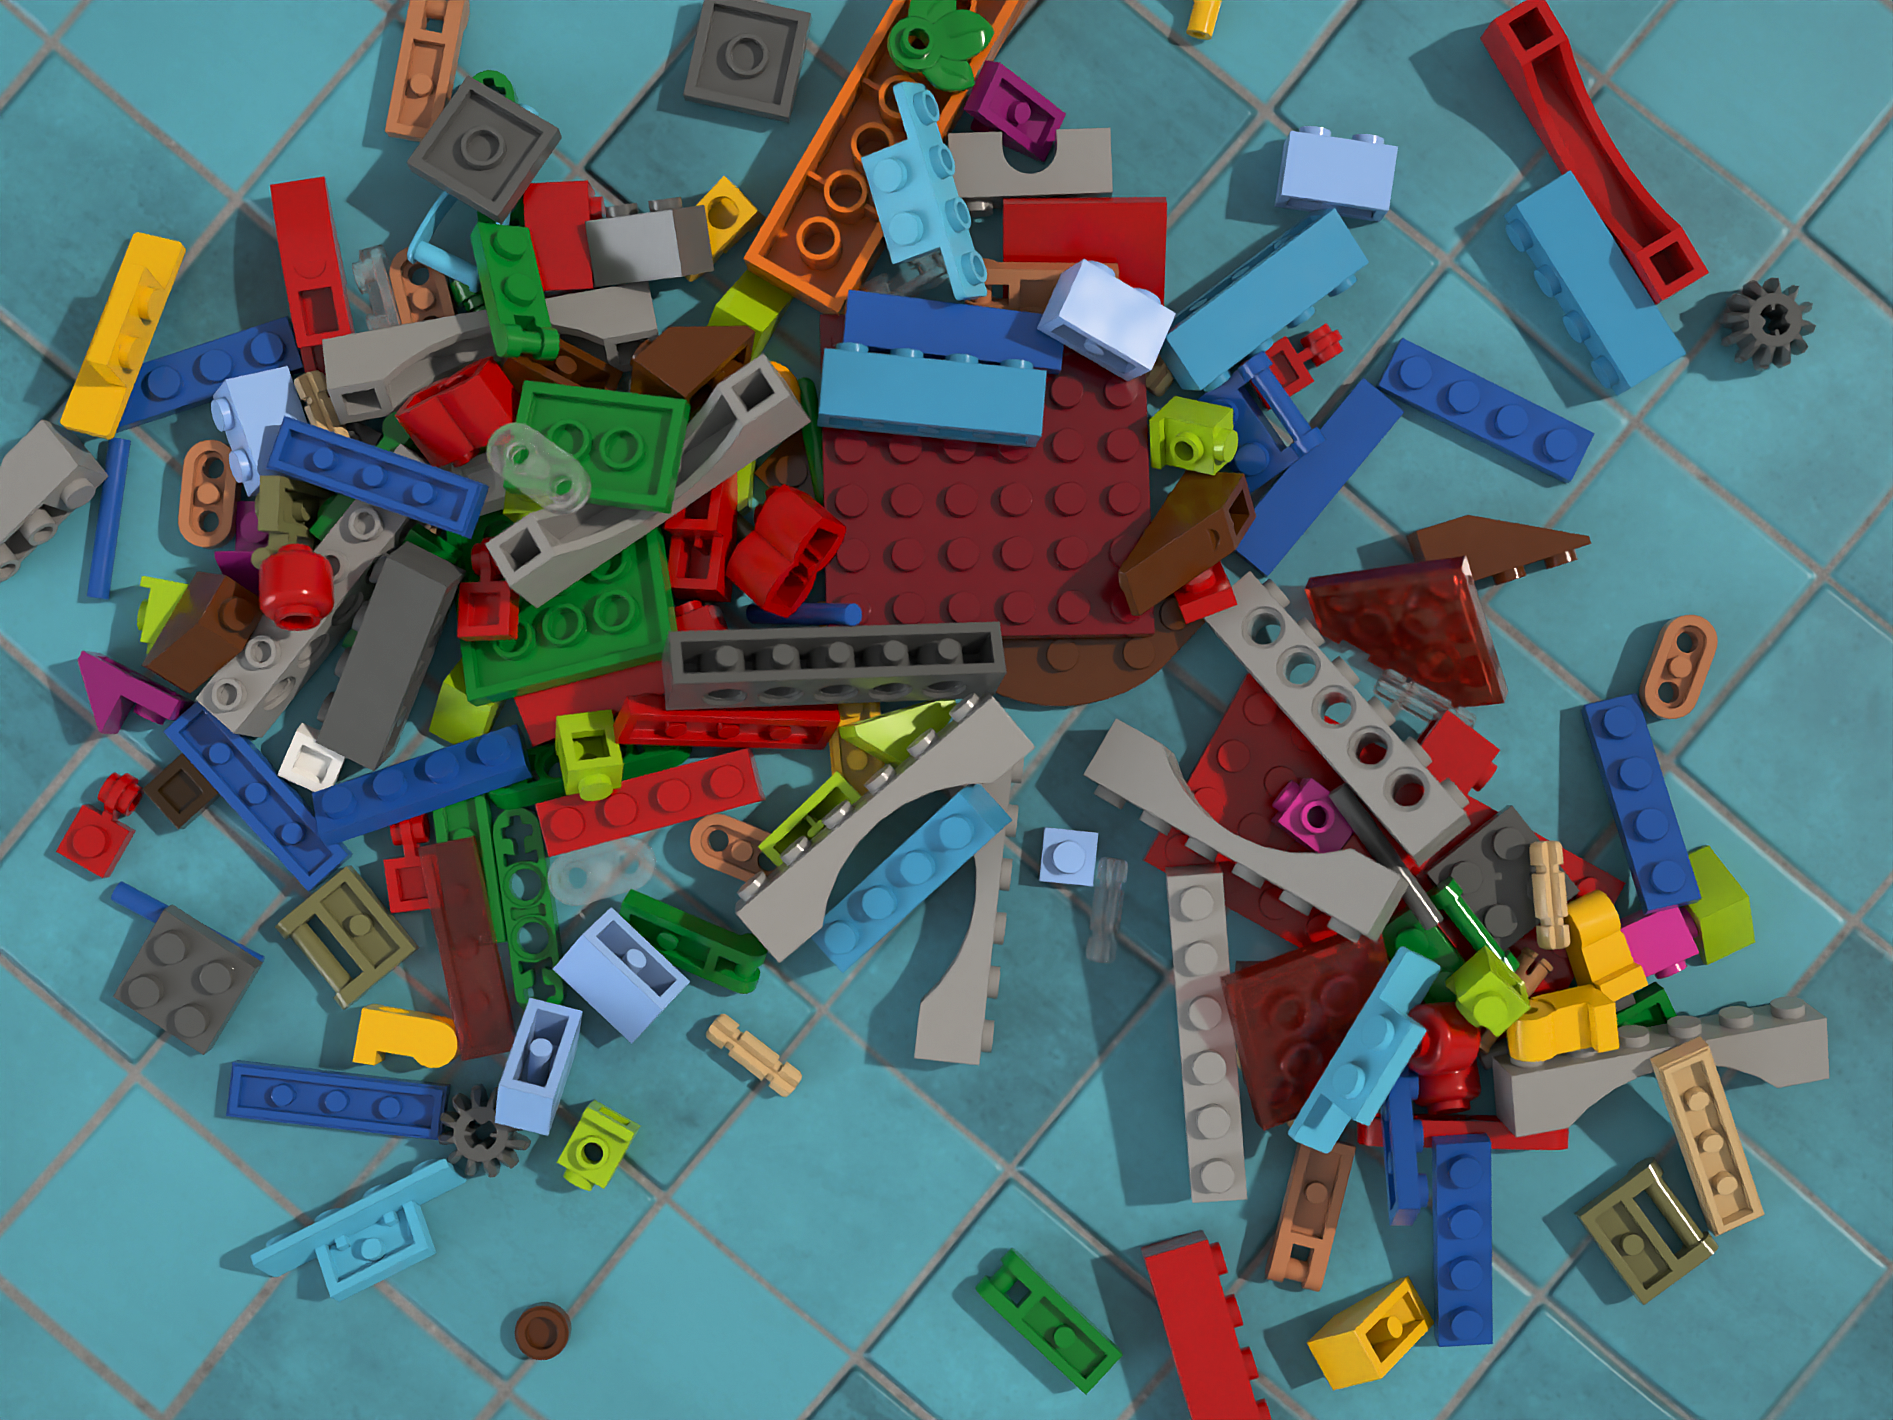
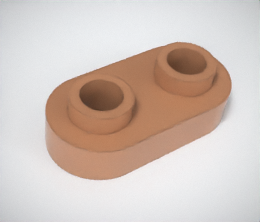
[389,247,458,324]
[178,440,242,549]
[1639,615,1718,719]
[690,814,778,882]

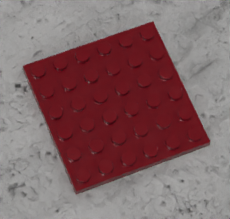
[819,314,1155,639]

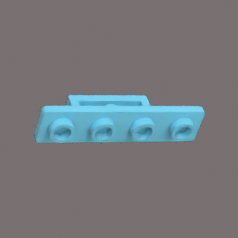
[861,82,987,300]
[1288,947,1441,1153]
[251,1158,467,1302]

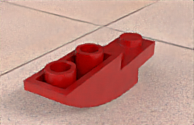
[270,176,355,397]

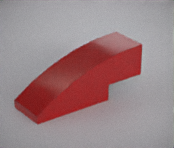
[664,424,738,602]

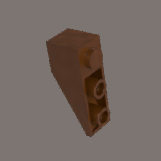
[1118,470,1256,616]
[1406,515,1591,602]

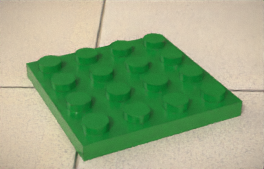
[446,509,678,707]

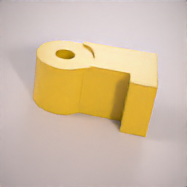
[684,176,766,282]
[1563,890,1648,1002]
[1506,984,1619,1062]
[352,1004,465,1068]

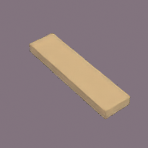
[1650,1036,1765,1237]

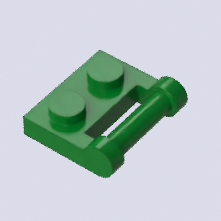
[1377,877,1520,1003]

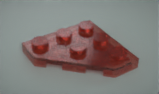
[1304,556,1508,709]
[1220,933,1389,1131]

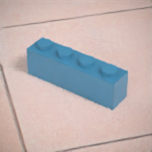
[1504,170,1686,396]
[1159,208,1369,392]
[817,343,1047,448]
[810,784,1012,973]

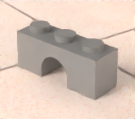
[948,128,1113,217]

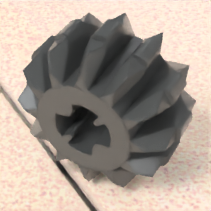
[1718,277,1816,371]
[438,1084,531,1178]

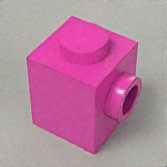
[1271,778,1354,853]
[1620,907,1699,979]

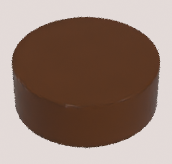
[515,1302,572,1360]

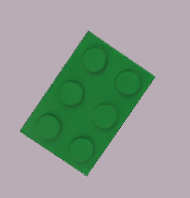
[503,380,691,514]

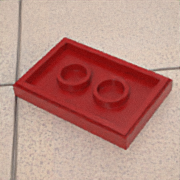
[1003,197,1167,306]

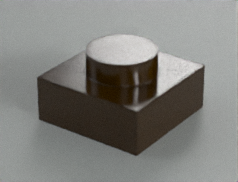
[142,753,221,830]

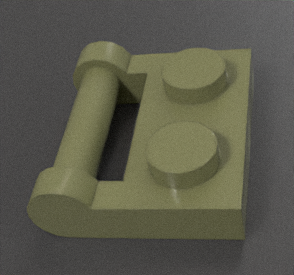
[275,865,419,1010]
[1574,1157,1719,1305]

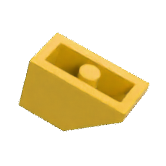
[1307,1276,1434,1390]

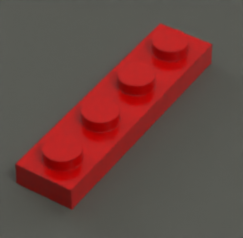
[613,693,841,750]

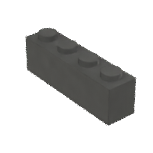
[316,541,467,771]

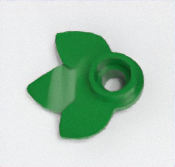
[887,0,994,92]

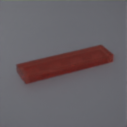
[418,835,516,1061]

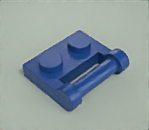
[1197,351,1327,494]

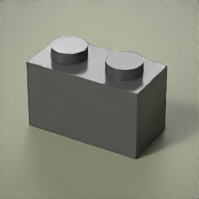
[585,197,714,287]

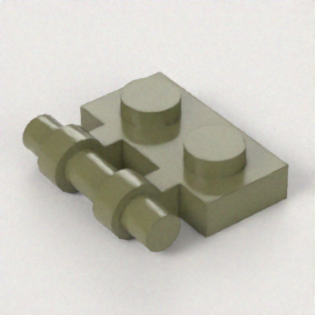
[251,475,335,569]

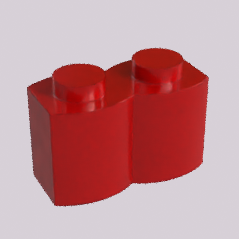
[395,356,521,468]
[725,484,847,618]

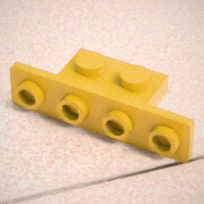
[60,232,186,440]

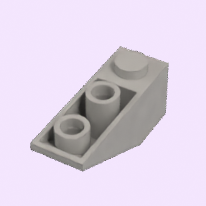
[0,419,108,583]

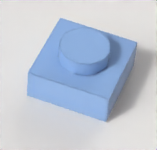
[1038,827,1098,887]

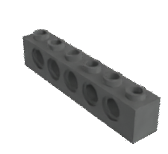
[661,622,1007,710]

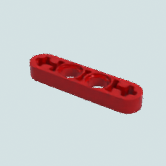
[1357,1113,1569,1150]

